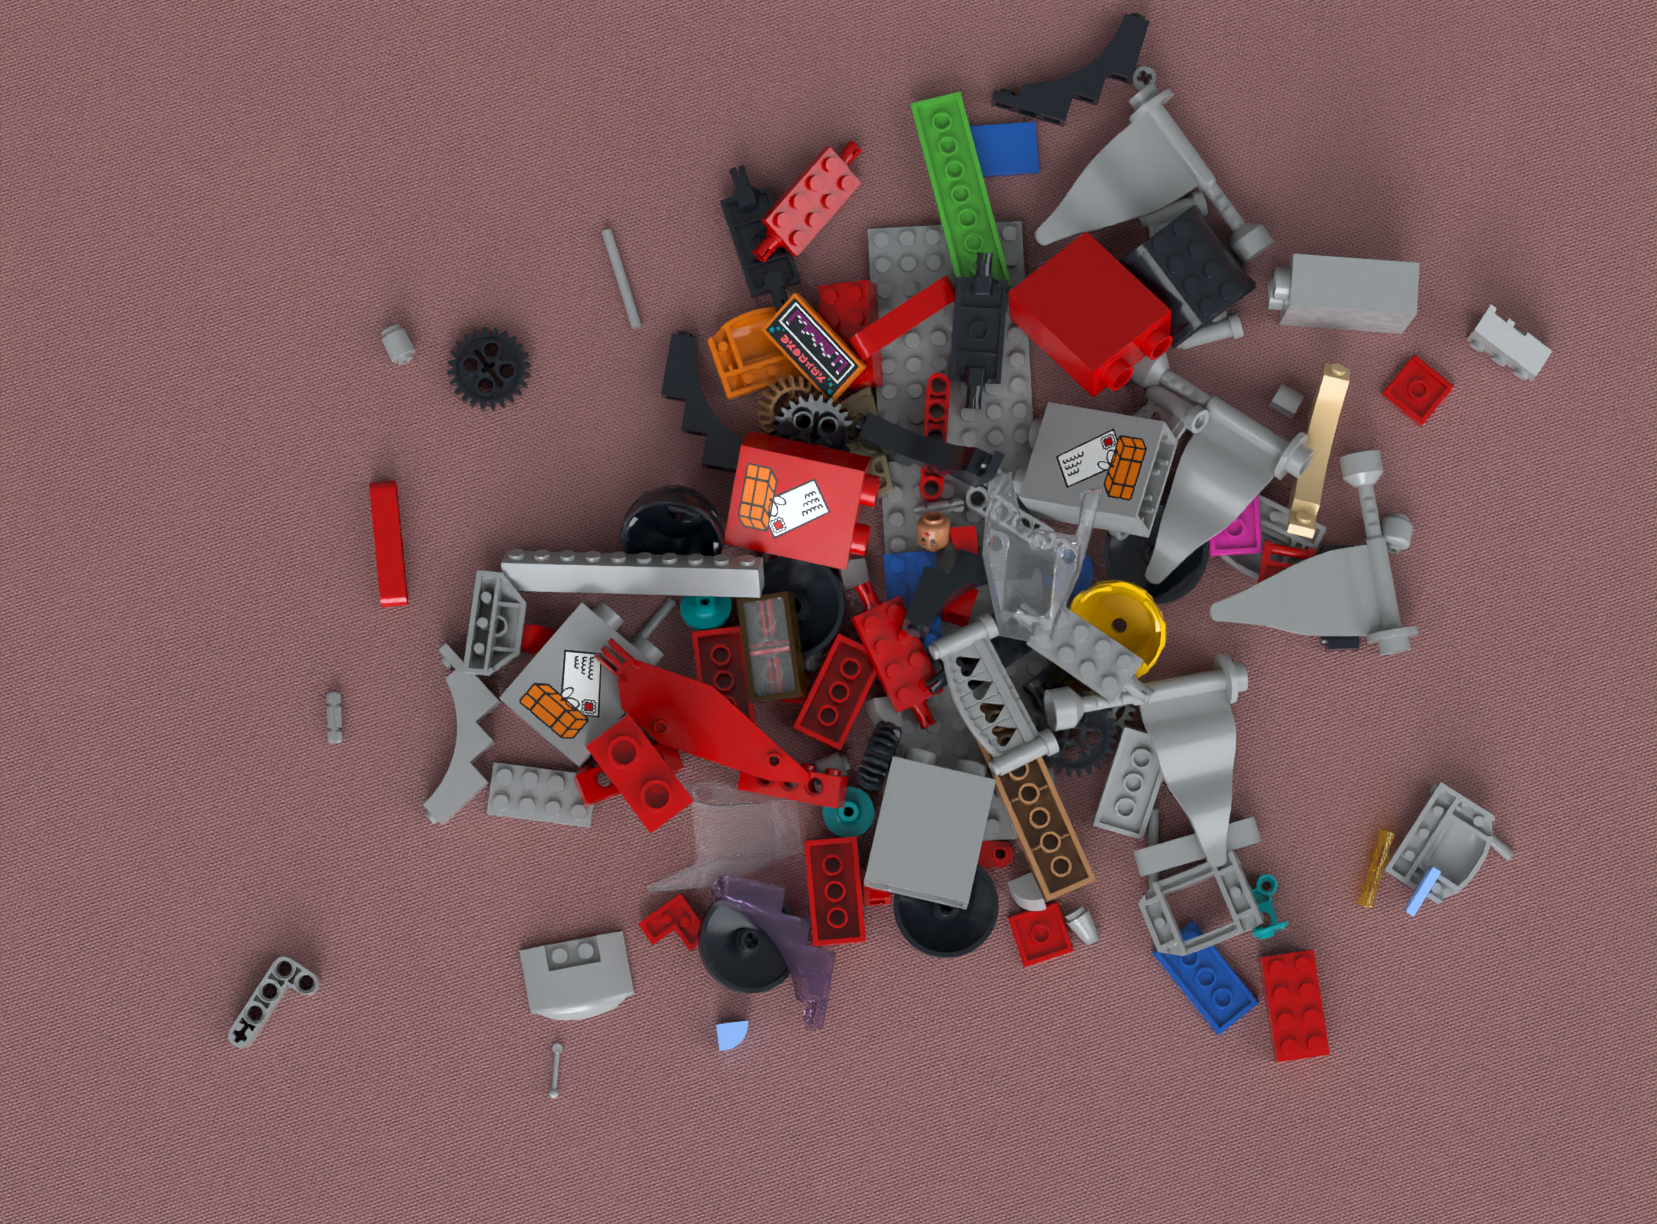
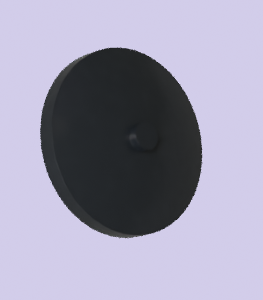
[1104,501,1209,605]
[744,556,847,658]
[893,864,999,959]
[698,888,801,994]

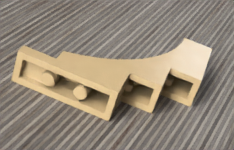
[1287,363,1350,538]

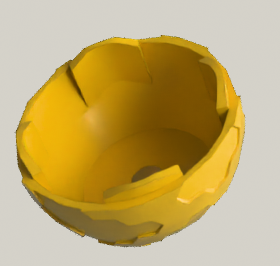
[1070,580,1166,679]

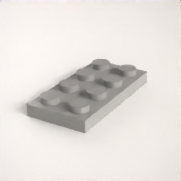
[1092,725,1163,840]
[487,762,598,828]

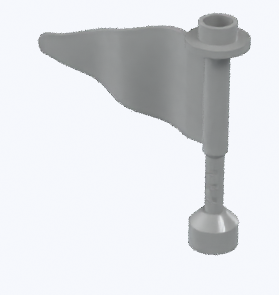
[1035,84,1275,266]
[1130,352,1314,584]
[1209,450,1419,655]
[1044,652,1248,867]

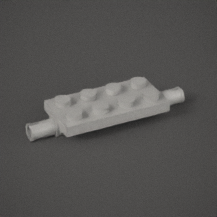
[1016,601,1155,705]

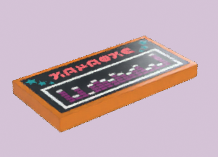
[762,293,867,403]

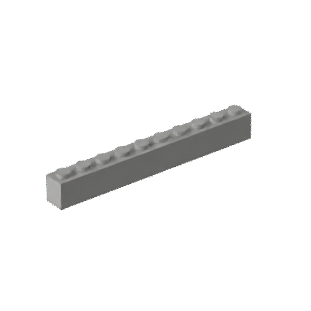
[501,549,765,598]

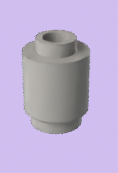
[381,324,415,365]
[814,752,850,785]

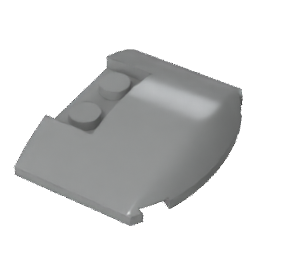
[1220,494,1327,579]
[1384,782,1495,904]
[520,931,634,1020]

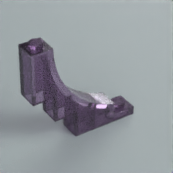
[712,874,836,1031]

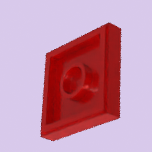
[1381,354,1454,427]
[1008,901,1074,967]

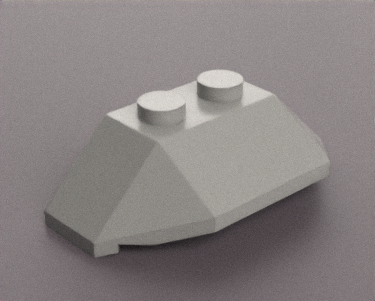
[463,570,527,676]

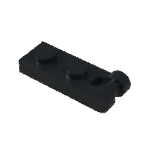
[1022,662,1076,709]

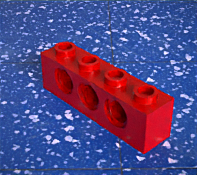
[573,740,684,808]
[737,758,849,808]

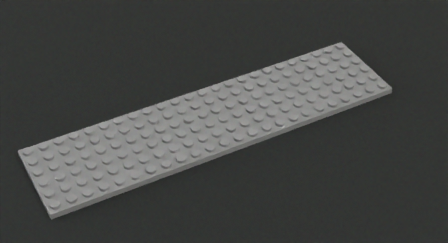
[868,221,1055,841]

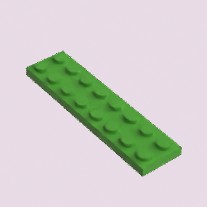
[910,92,1012,288]

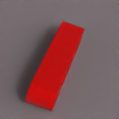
[849,275,955,361]
[919,373,950,502]
[369,480,408,608]

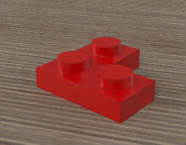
[638,893,701,951]

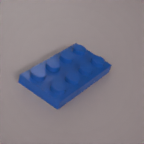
[883,551,942,656]

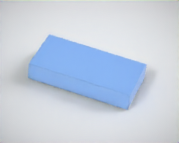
[1404,865,1441,917]

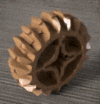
[757,375,825,441]

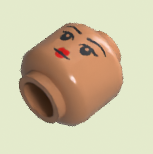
[917,511,950,552]

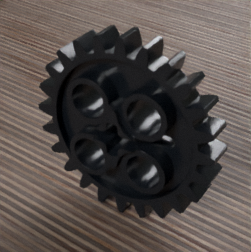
[447,327,531,411]
[770,391,855,452]
[1035,693,1118,777]

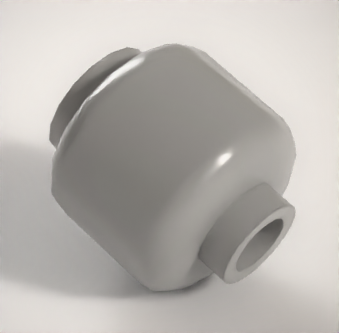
[1380,513,1413,554]

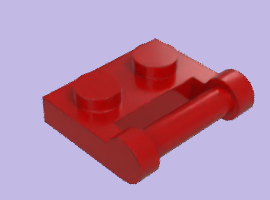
[1257,539,1316,584]

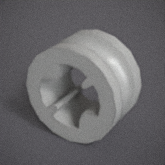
[1132,66,1156,91]

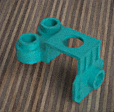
[1250,874,1289,940]

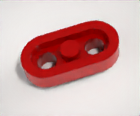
[977,841,1013,868]

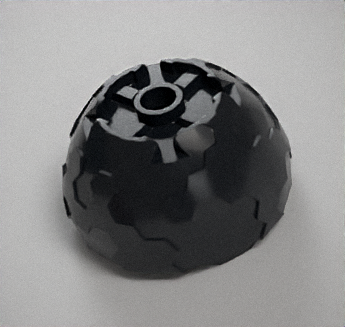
[620,485,724,556]

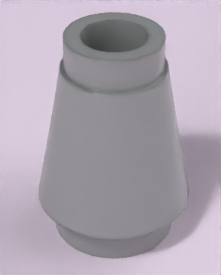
[1065,905,1100,946]

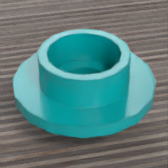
[680,596,732,631]
[823,786,874,837]

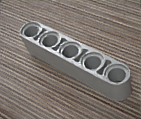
[1133,817,1262,877]

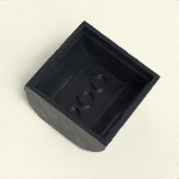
[1119,205,1257,349]

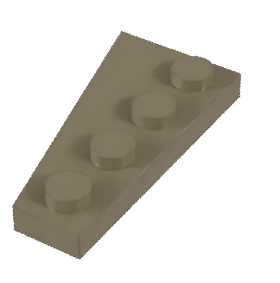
[829,386,895,499]

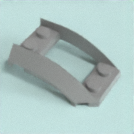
[1138,851,1264,956]

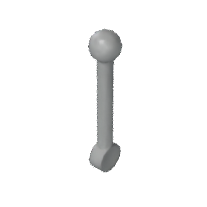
[548,1043,563,1099]

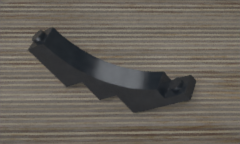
[991,13,1150,127]
[661,331,743,473]
[853,413,1005,488]
[901,531,1068,639]

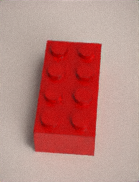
[818,280,883,391]
[692,626,756,724]
[793,634,877,752]
[804,836,866,947]
[1258,950,1330,1063]

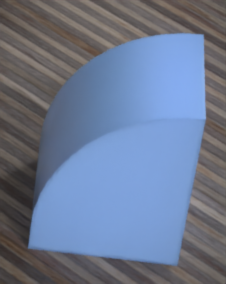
[716,1021,748,1051]

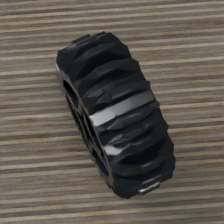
[856,720,902,791]

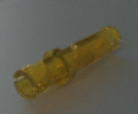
[1357,829,1395,909]

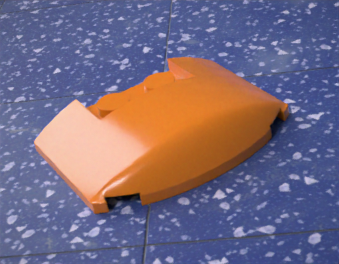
[707,307,805,400]

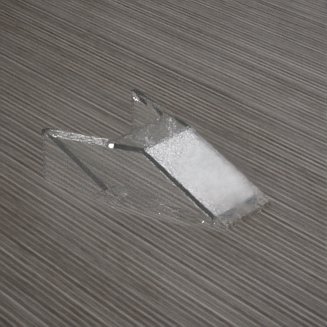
[982,472,1103,645]
[647,782,802,894]

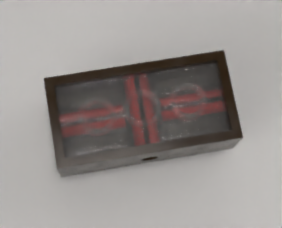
[736,591,808,704]

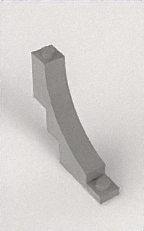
[423,644,500,825]

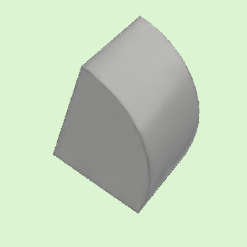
[1269,383,1304,419]
[830,558,869,590]
[865,697,903,727]
[1008,872,1046,911]

